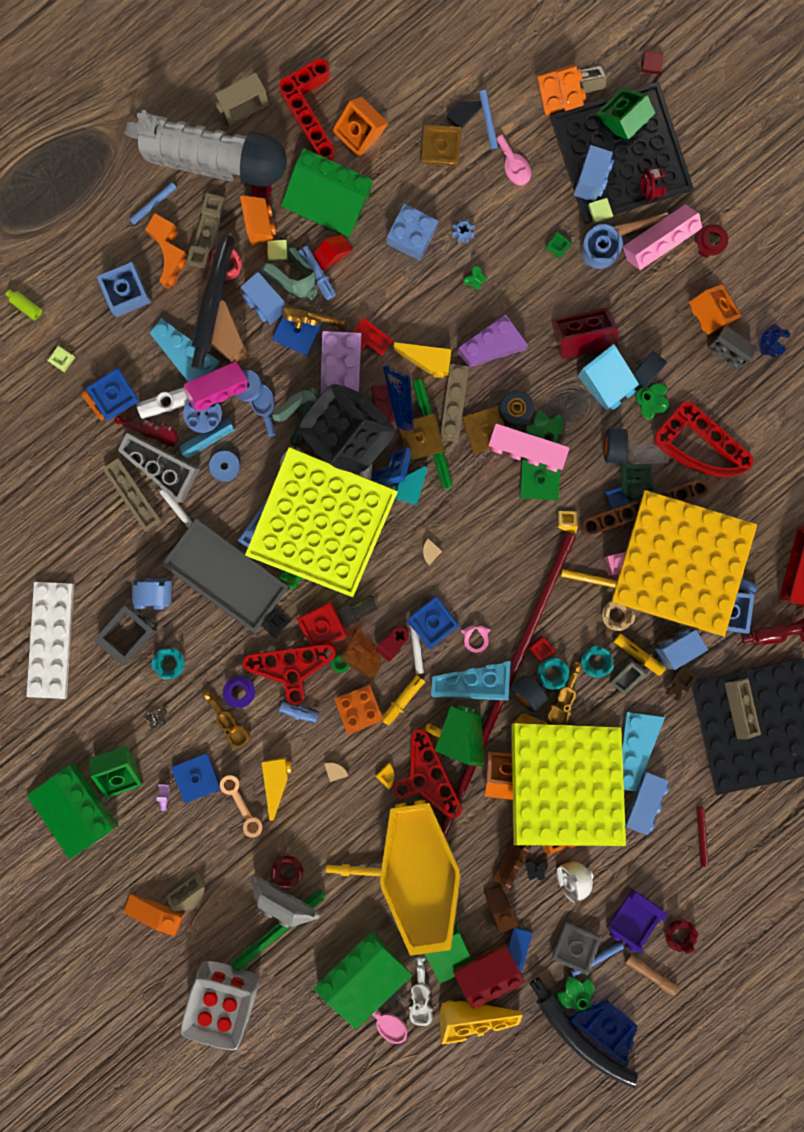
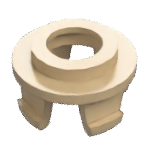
[602,601,635,631]

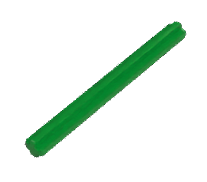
[413,379,453,489]
[231,889,325,971]

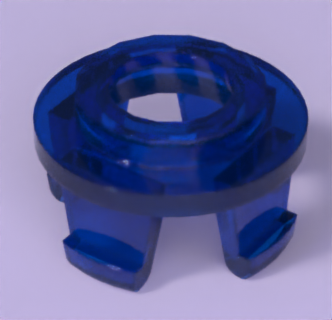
[759,324,790,358]

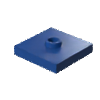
[272,317,323,356]
[86,368,140,421]
[406,596,459,650]
[171,753,220,803]

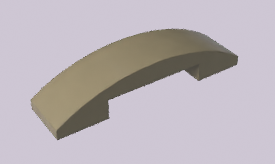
[186,193,225,269]

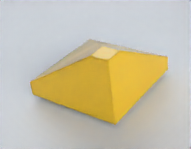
[558,511,578,534]

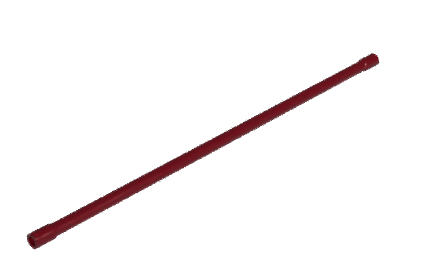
[440,533,576,838]

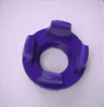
[223,676,255,708]

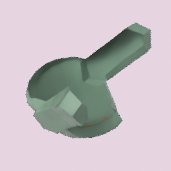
[260,248,317,300]
[272,387,320,445]

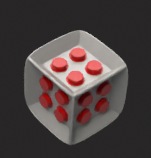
[180,961,260,1050]

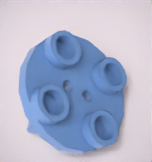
[183,400,222,433]

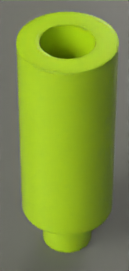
[6,289,42,321]

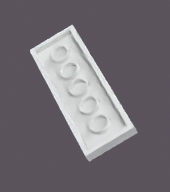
[27,582,74,699]

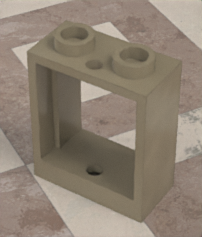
[215,72,269,126]

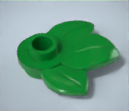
[635,384,669,420]
[526,411,563,443]
[556,976,594,1013]

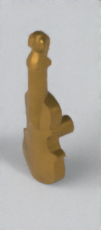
[281,305,347,328]
[546,661,582,725]
[202,689,251,749]

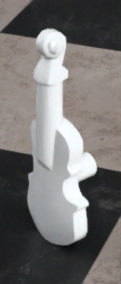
[409,954,433,1026]

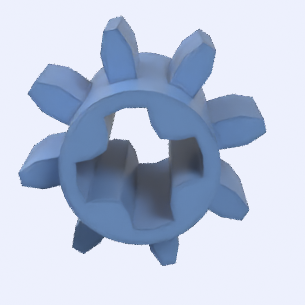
[452,219,475,244]

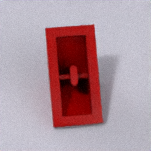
[313,234,353,271]

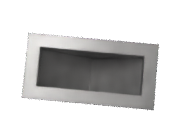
[610,659,648,694]

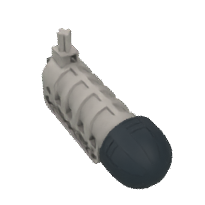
[124,110,287,186]

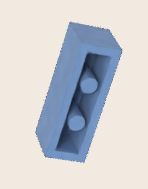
[625,771,669,836]

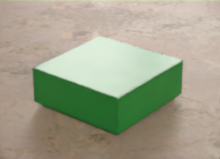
[545,232,572,259]

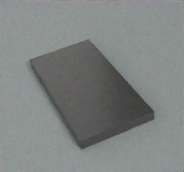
[162,519,289,633]

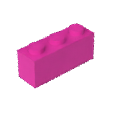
[184,362,247,412]

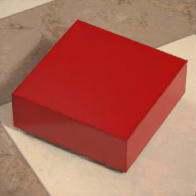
[529,636,555,663]

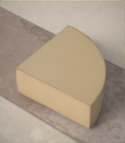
[423,539,442,565]
[324,762,349,782]

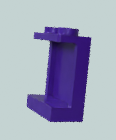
[606,888,668,953]

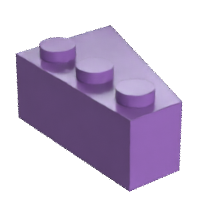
[458,315,528,368]

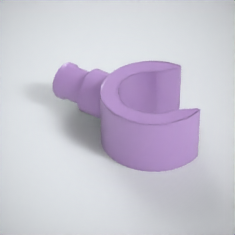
[157,784,170,811]

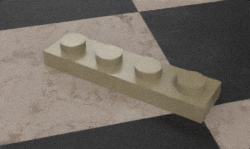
[440,364,469,442]
[102,458,162,532]

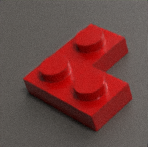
[352,317,394,356]

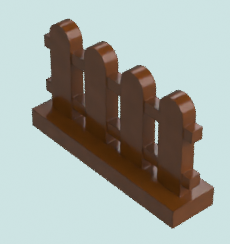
[493,835,531,892]

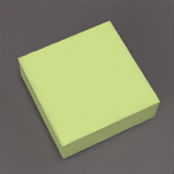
[588,198,613,223]
[267,240,288,261]
[47,345,75,373]

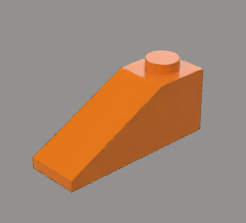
[124,894,185,937]

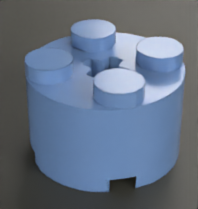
[581,224,623,269]
[132,578,172,609]

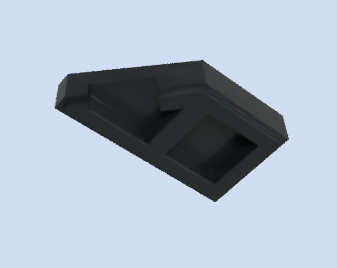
[447,101,482,129]

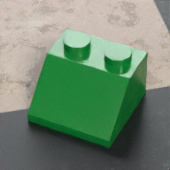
[596,88,655,139]
[89,746,143,799]

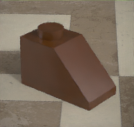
[484,885,519,933]

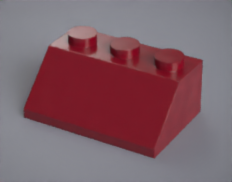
[552,308,618,359]
[453,944,526,1009]

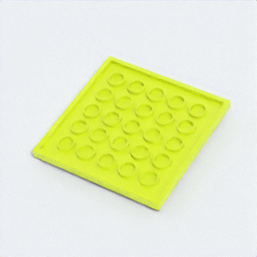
[245,447,398,597]
[512,723,626,846]

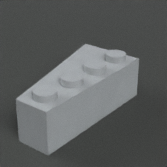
[118,433,200,503]

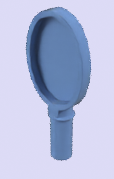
[250,384,276,437]

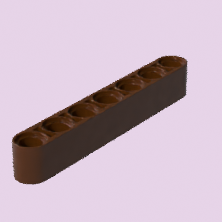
[580,480,709,536]

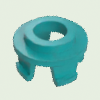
[581,646,614,678]
[151,648,185,679]
[537,658,570,690]

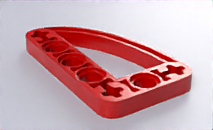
[653,401,754,478]

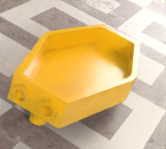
[380,800,461,956]

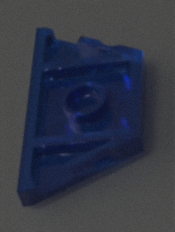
[569,999,638,1066]

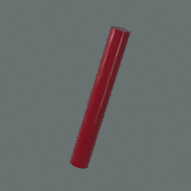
[697,807,709,867]

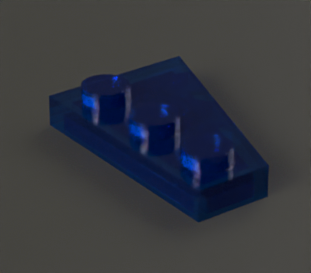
[383,365,414,432]

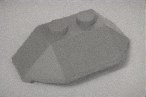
[251,876,323,928]

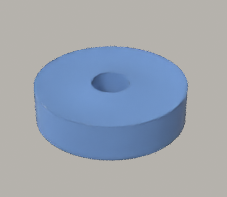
[235,370,263,402]
[209,451,241,482]

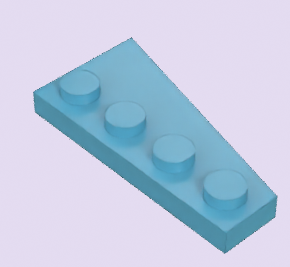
[150,318,221,382]
[431,661,511,700]
[622,712,665,791]

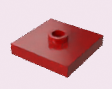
[296,601,348,651]

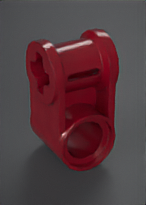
[375,626,409,662]

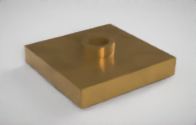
[421,125,461,167]
[462,406,505,454]
[399,414,445,462]

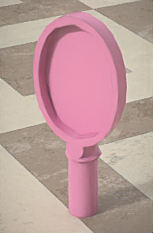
[496,135,531,186]
[372,1009,408,1044]

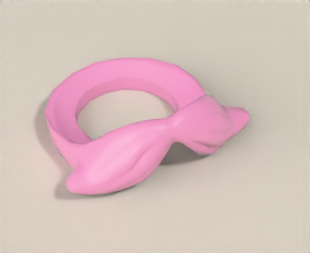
[461,626,491,653]

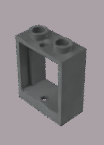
[94,605,157,666]

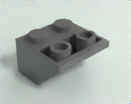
[708,325,757,369]

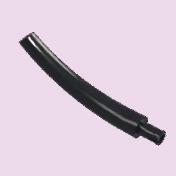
[191,234,235,370]
[529,977,638,1088]

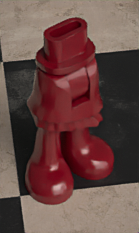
[742,619,804,645]

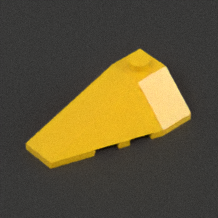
[439,1000,523,1044]

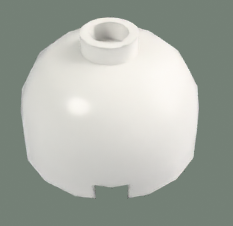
[557,861,593,903]

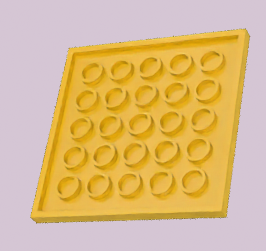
[611,490,757,637]

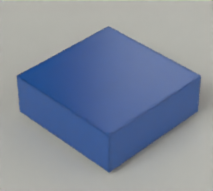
[604,486,630,510]

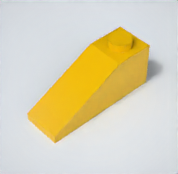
[394,342,451,378]
[262,757,292,821]

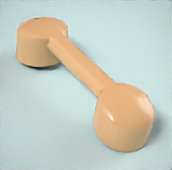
[220,774,263,838]

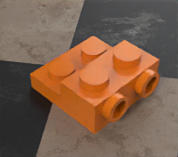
[536,64,586,115]

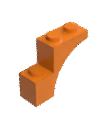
[145,213,188,290]

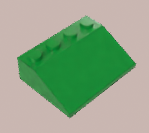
[281,148,373,238]
[27,763,118,860]
[314,930,413,1030]

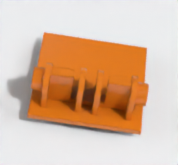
[334,685,384,735]

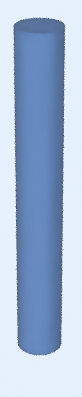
[479,90,498,150]
[129,182,176,225]
[570,942,624,977]

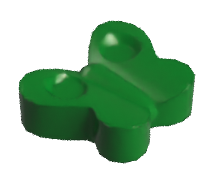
[464,265,487,290]
[279,571,303,589]

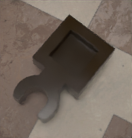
[665,665,699,701]

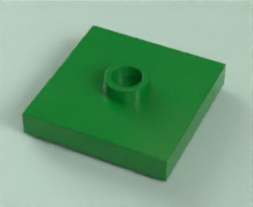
[520,460,560,501]

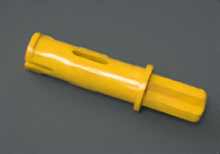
[613,633,666,676]
[382,675,425,725]

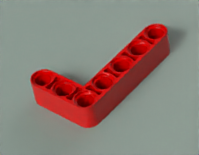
[279,58,335,162]

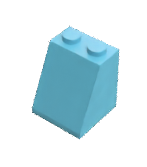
[578,344,639,411]

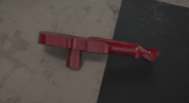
[114,416,178,447]

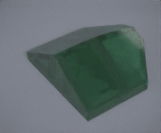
[620,464,653,500]

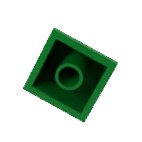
[435,705,484,767]
[425,919,473,983]

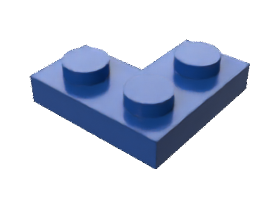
[371,447,411,486]

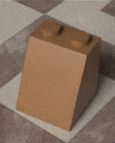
[211,300,248,365]

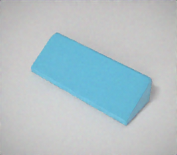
[180,418,235,458]

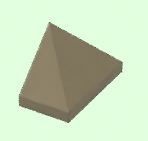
[166,873,205,912]

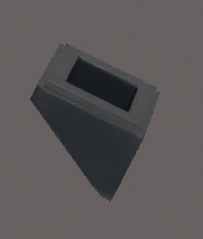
[261,609,290,638]

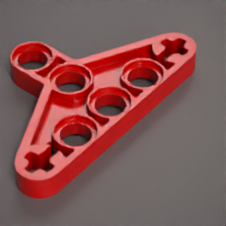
[243,643,337,705]
[393,729,463,818]

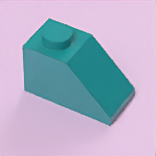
[394,466,428,506]

